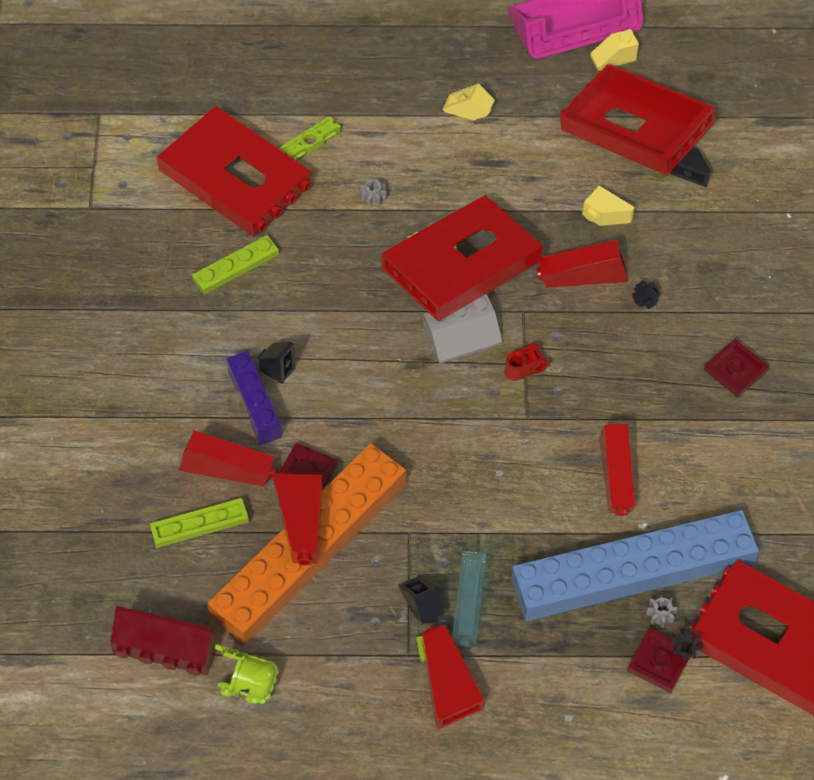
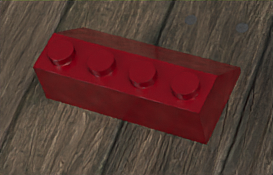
[110,606,216,676]

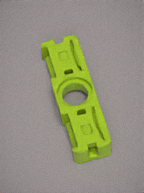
[279,117,341,160]

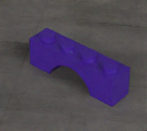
[226,351,281,445]

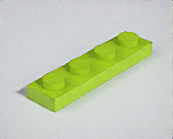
[192,235,279,295]
[150,498,249,548]

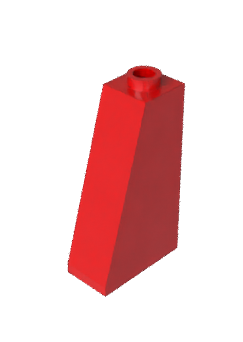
[536,239,628,288]
[599,423,635,516]
[178,430,276,486]
[273,473,323,566]
[422,624,484,730]

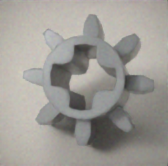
[360,179,386,206]
[646,595,678,628]

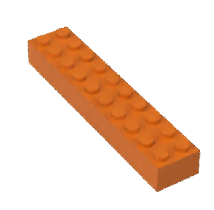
[207,443,406,646]

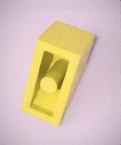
[590,29,639,71]
[442,83,494,120]
[582,186,635,226]

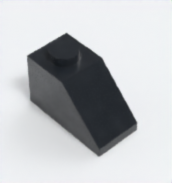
[670,147,711,187]
[258,341,295,384]
[398,576,444,624]

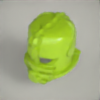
[215,644,279,704]

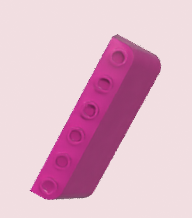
[508,0,643,59]

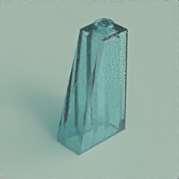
[452,551,487,648]

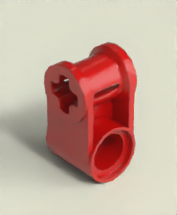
[504,343,550,381]

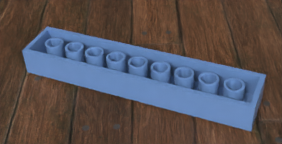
[511,510,759,622]

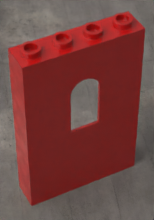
[559,64,715,176]
[157,105,312,237]
[381,195,543,322]
[688,560,814,716]

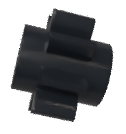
[632,280,660,309]
[672,628,703,660]

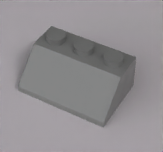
[423,294,502,364]

